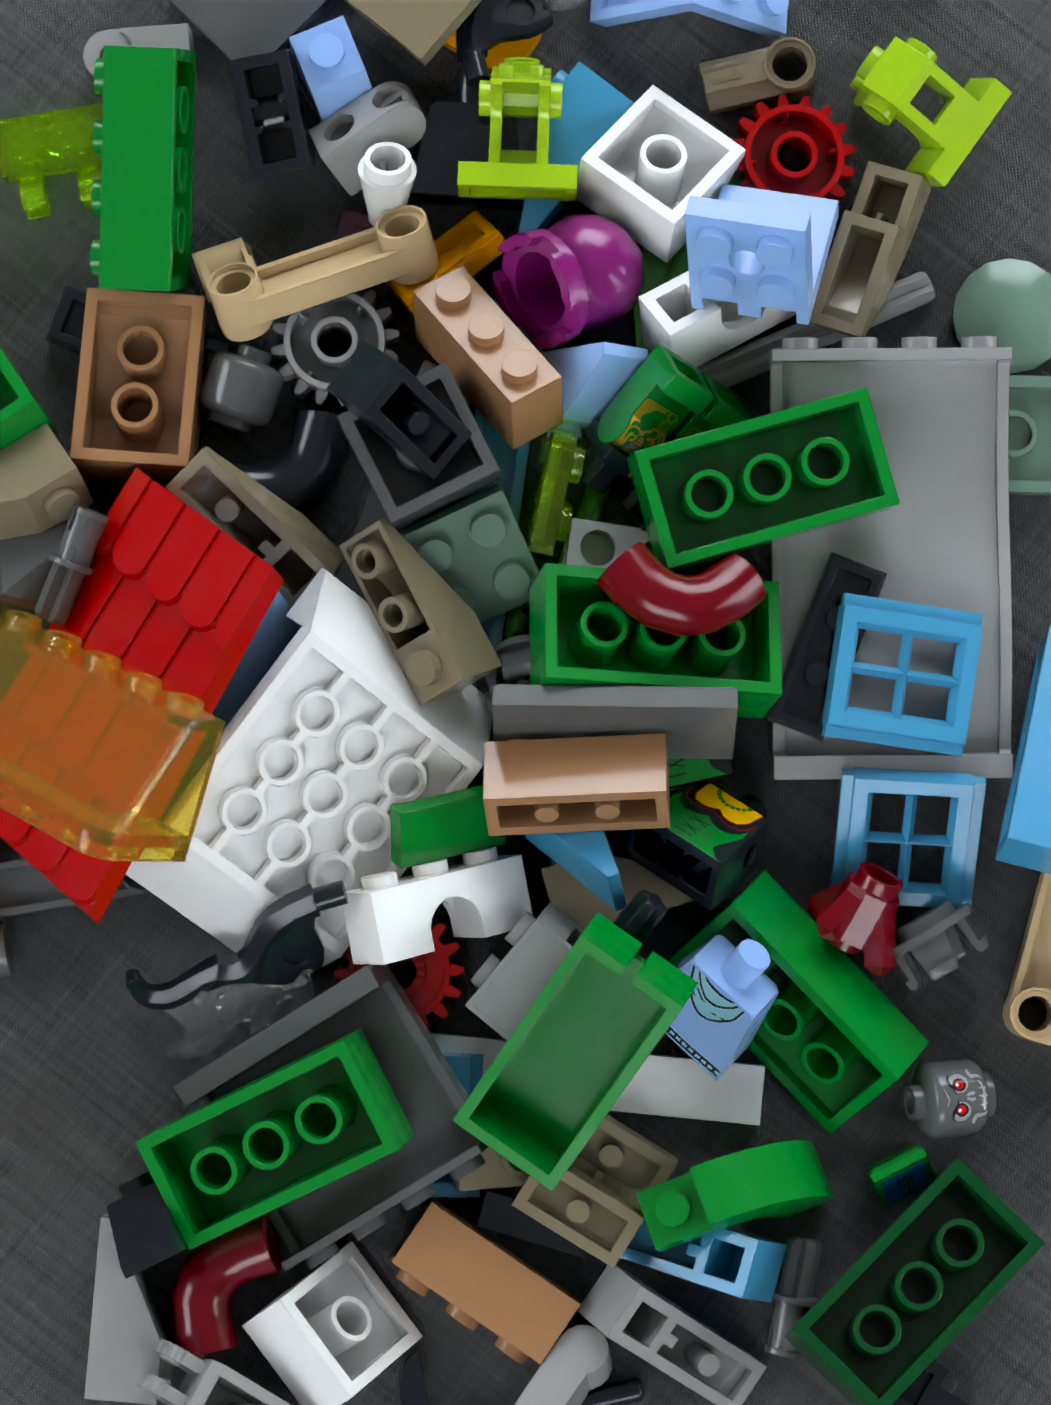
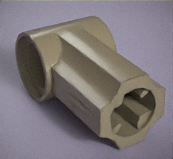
[699,37,816,116]

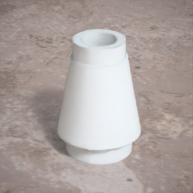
[358,142,417,227]

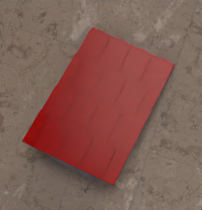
[0,468,301,924]

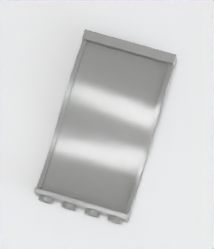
[769,336,1013,780]

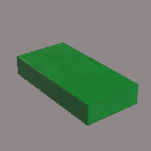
[390,785,506,869]

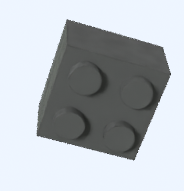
[338,362,500,530]

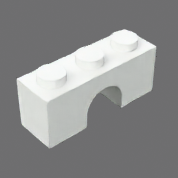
[639,271,796,367]
[342,846,533,965]

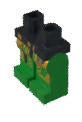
[576,343,753,520]

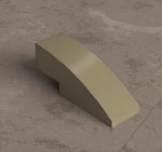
[809,160,932,337]

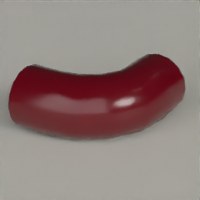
[596,542,766,636]
[172,1214,282,1357]

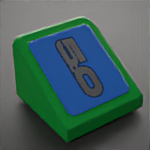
[864,1144,935,1208]

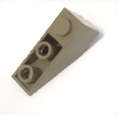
[339,518,502,705]

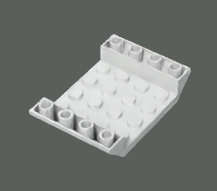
[126,568,493,987]

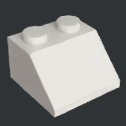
[576,85,746,263]
[242,1241,423,1405]

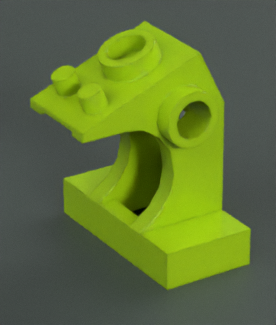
[850,36,1012,187]
[457,57,578,201]

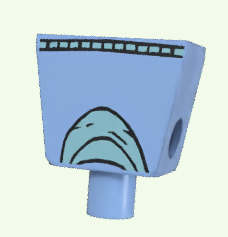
[665,935,779,1081]

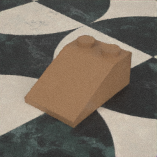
[70,287,206,483]

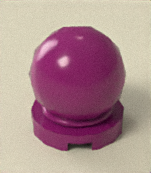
[493,214,644,349]

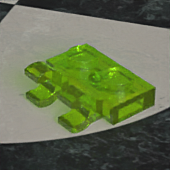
[0,103,103,219]
[525,427,586,556]

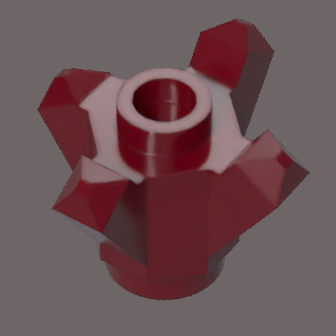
[807,862,903,975]

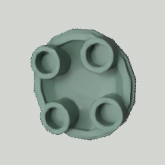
[950,258,1051,375]

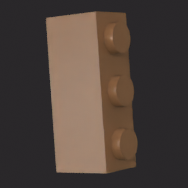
[413,266,563,450]
[483,733,670,836]
[392,1198,581,1365]

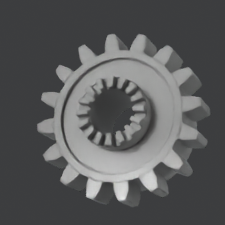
[271,290,400,410]

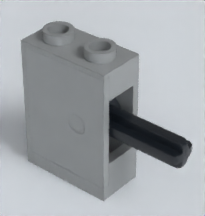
[465,889,667,1041]

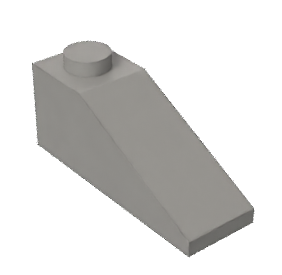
[84,1213,176,1405]
[577,1265,767,1405]

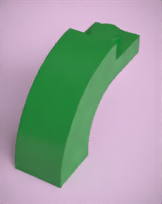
[636,1140,834,1252]

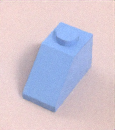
[289,16,372,122]
[540,342,648,440]

